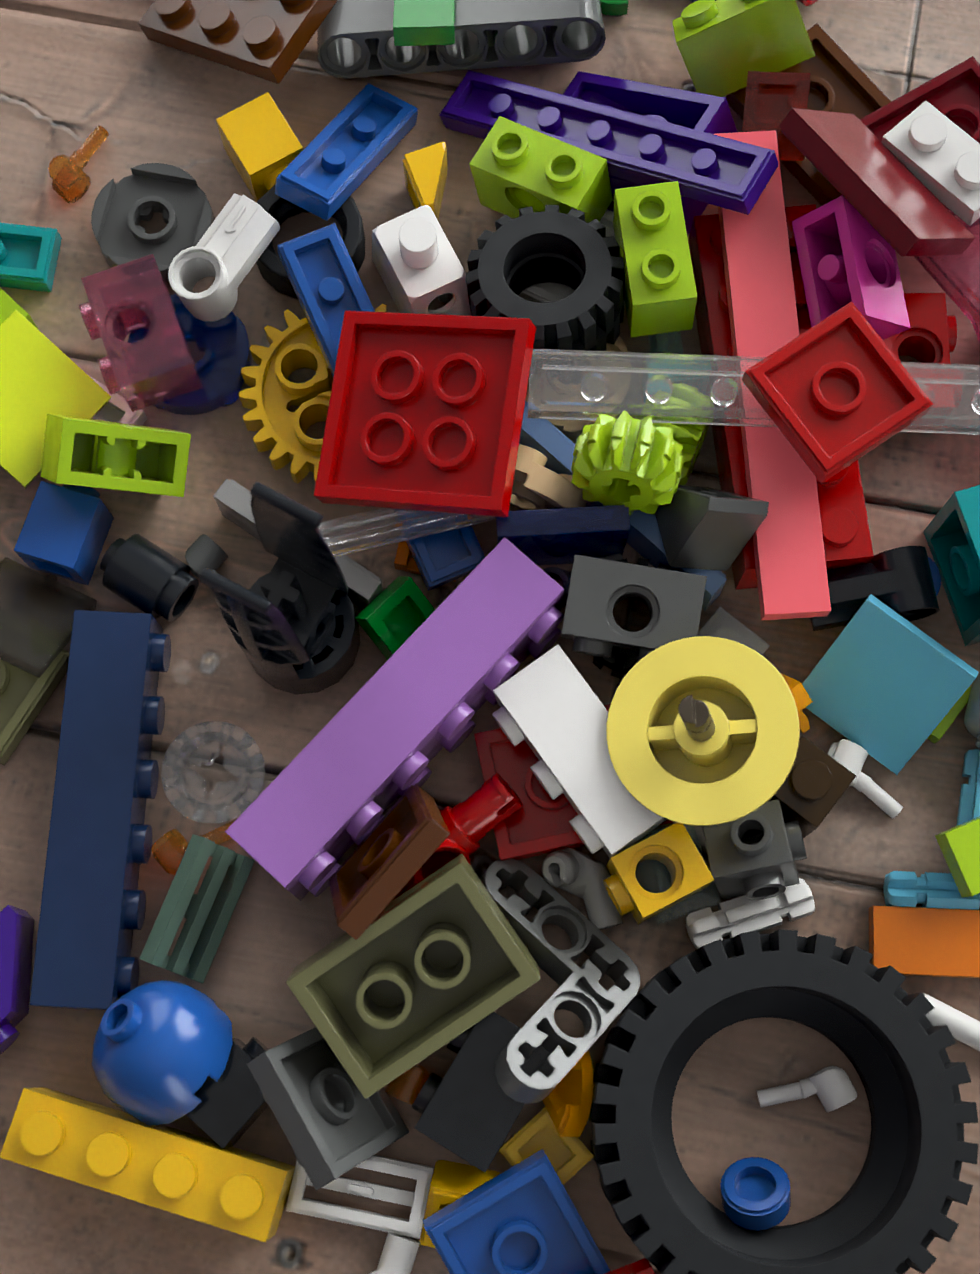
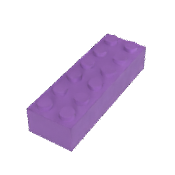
[225,537,564,901]

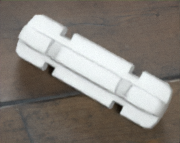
[686,878,815,949]

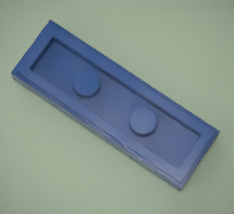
[275,83,419,221]

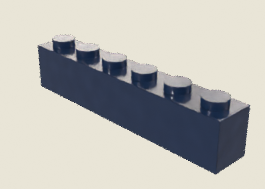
[30,610,171,1011]

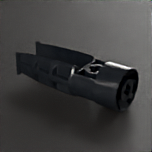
[199,482,360,695]

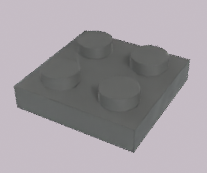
[247,1027,410,1191]

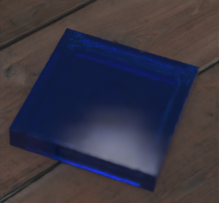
[496,505,630,566]

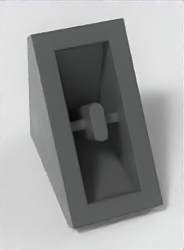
[655,485,769,571]

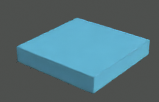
[802,594,978,775]

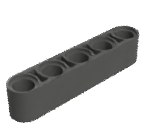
[317,0,606,78]

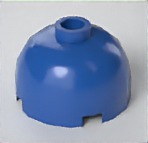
[92,980,233,1126]

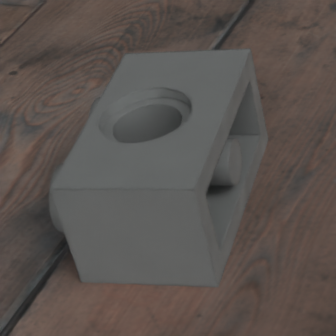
[561,555,707,662]

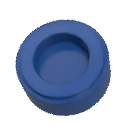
[720,1157,791,1230]

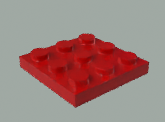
[314,311,536,517]

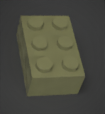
[286,854,540,1099]

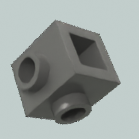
[702,799,807,900]

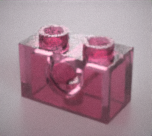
[79,254,203,412]

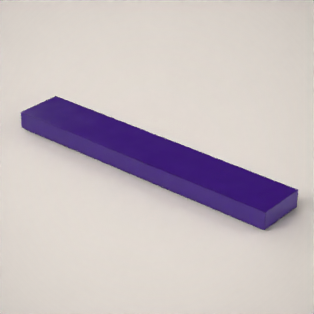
[439,70,779,215]

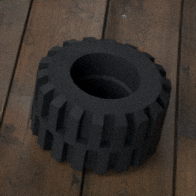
[466,205,625,379]

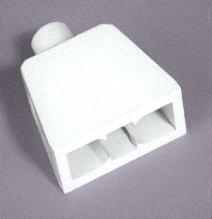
[372,205,471,316]

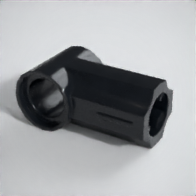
[810,546,940,631]

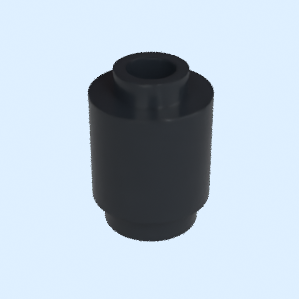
[100,534,199,622]

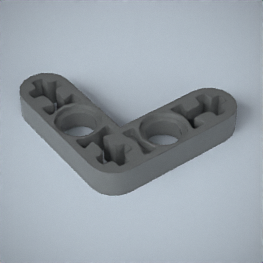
[481,859,641,1104]

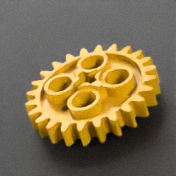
[239,303,388,484]

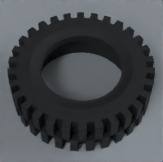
[589,929,979,1274]

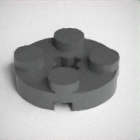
[91,163,215,283]

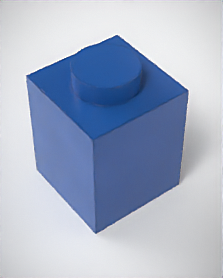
[14,481,114,586]

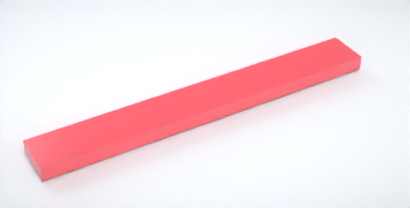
[714,130,831,621]

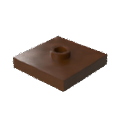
[329,784,450,940]

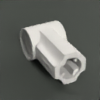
[168,193,281,321]

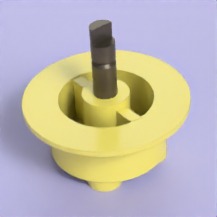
[607,636,800,826]

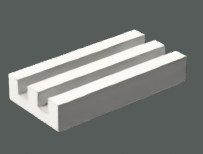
[286,1155,434,1239]

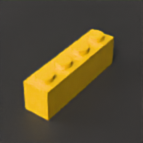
[0,1087,295,1242]

